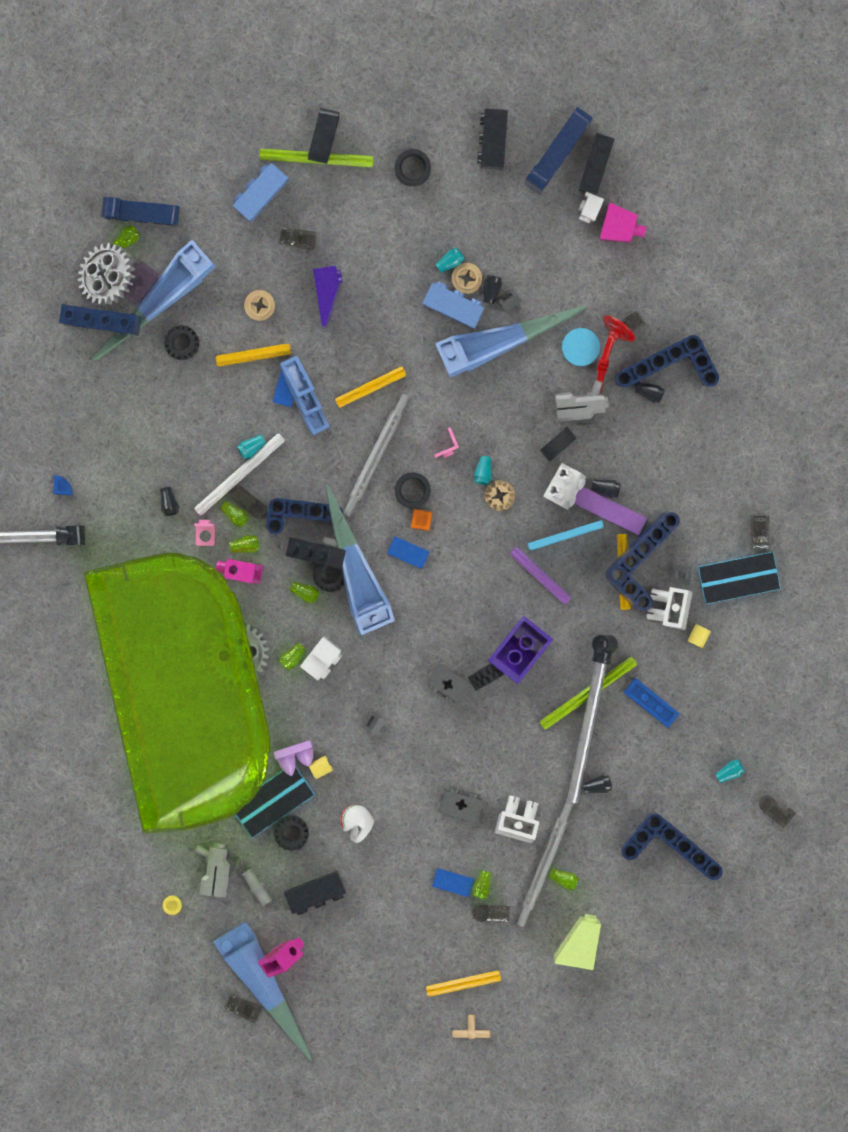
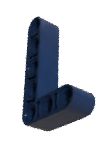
[524,107,593,195]
[615,335,719,388]
[605,512,680,611]
[621,812,723,880]

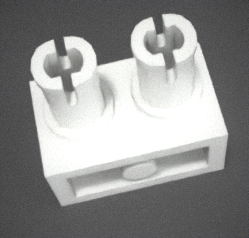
[543,463,586,510]
[647,587,693,630]
[494,796,540,843]

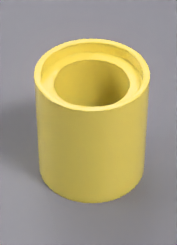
[687,624,711,649]
[309,755,333,779]

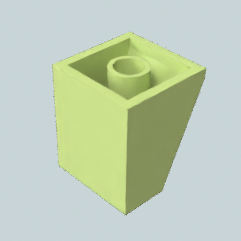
[554,914,601,970]

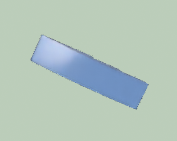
[280,356,330,436]

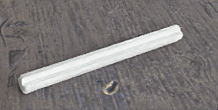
[195,434,285,515]

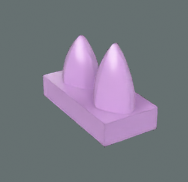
[274,740,314,776]

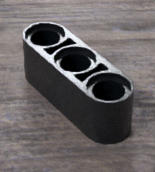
[308,108,340,164]

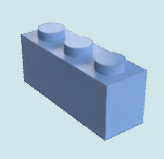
[233,163,289,222]
[422,281,484,329]

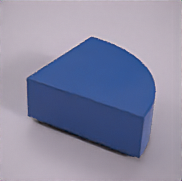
[53,475,73,495]

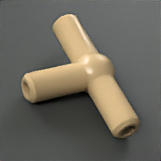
[452,1015,491,1040]

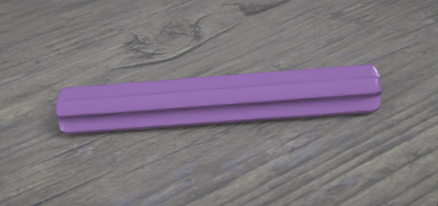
[510,547,571,604]

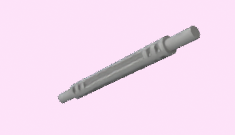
[343,394,409,517]
[517,801,574,927]

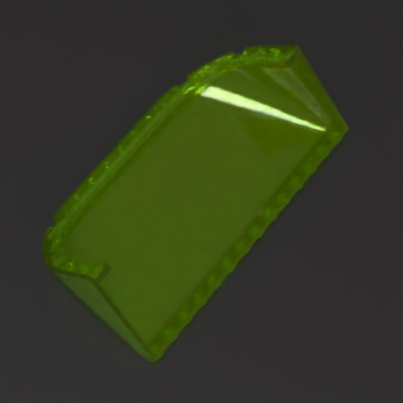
[84,553,271,834]

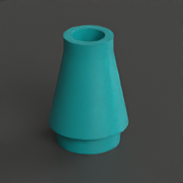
[435,247,465,273]
[236,434,266,459]
[473,456,492,485]
[715,759,745,783]

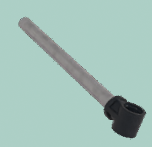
[0,525,85,545]
[567,635,618,803]

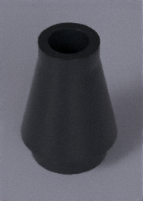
[483,275,503,304]
[635,382,665,404]
[591,479,621,499]
[160,487,180,516]
[583,774,612,794]

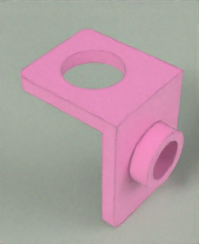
[434,427,459,458]
[194,520,215,546]

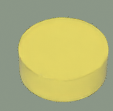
[163,895,182,915]

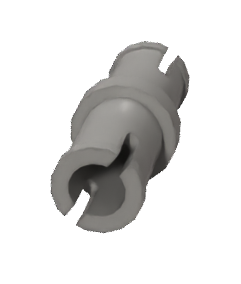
[242,868,272,907]

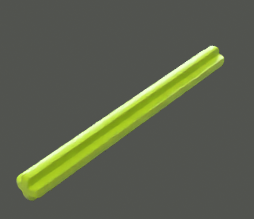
[259,149,374,167]
[540,657,637,729]

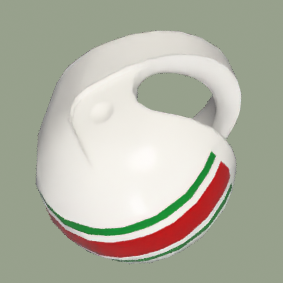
[340,804,374,843]

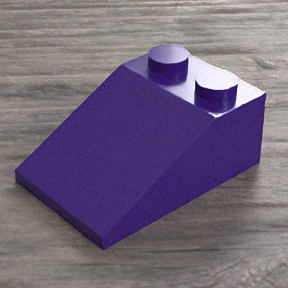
[313,266,343,329]
[488,615,554,685]

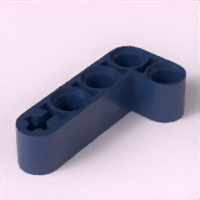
[101,197,180,226]
[266,498,344,534]

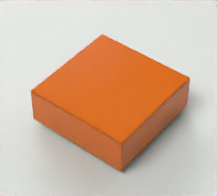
[410,509,433,531]

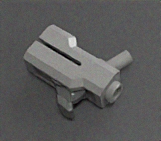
[555,380,609,428]
[195,843,241,898]

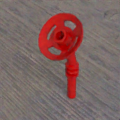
[596,315,635,393]

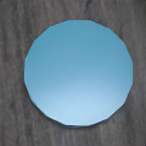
[562,328,600,366]

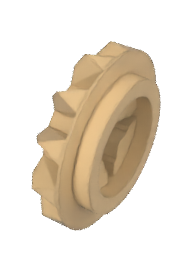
[452,263,482,294]
[244,290,275,321]
[484,480,515,511]

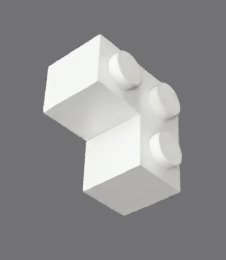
[300,636,343,680]

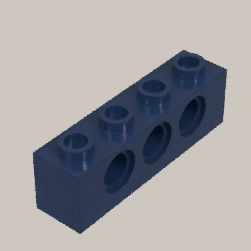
[59,304,141,336]

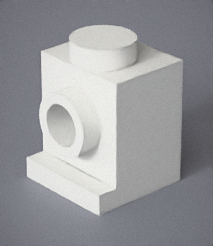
[579,192,604,223]

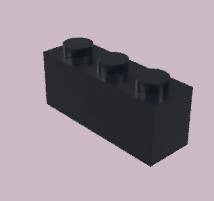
[477,108,508,170]
[578,133,615,196]
[285,538,346,569]
[284,870,346,915]

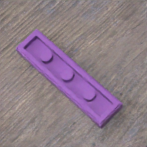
[574,487,647,535]

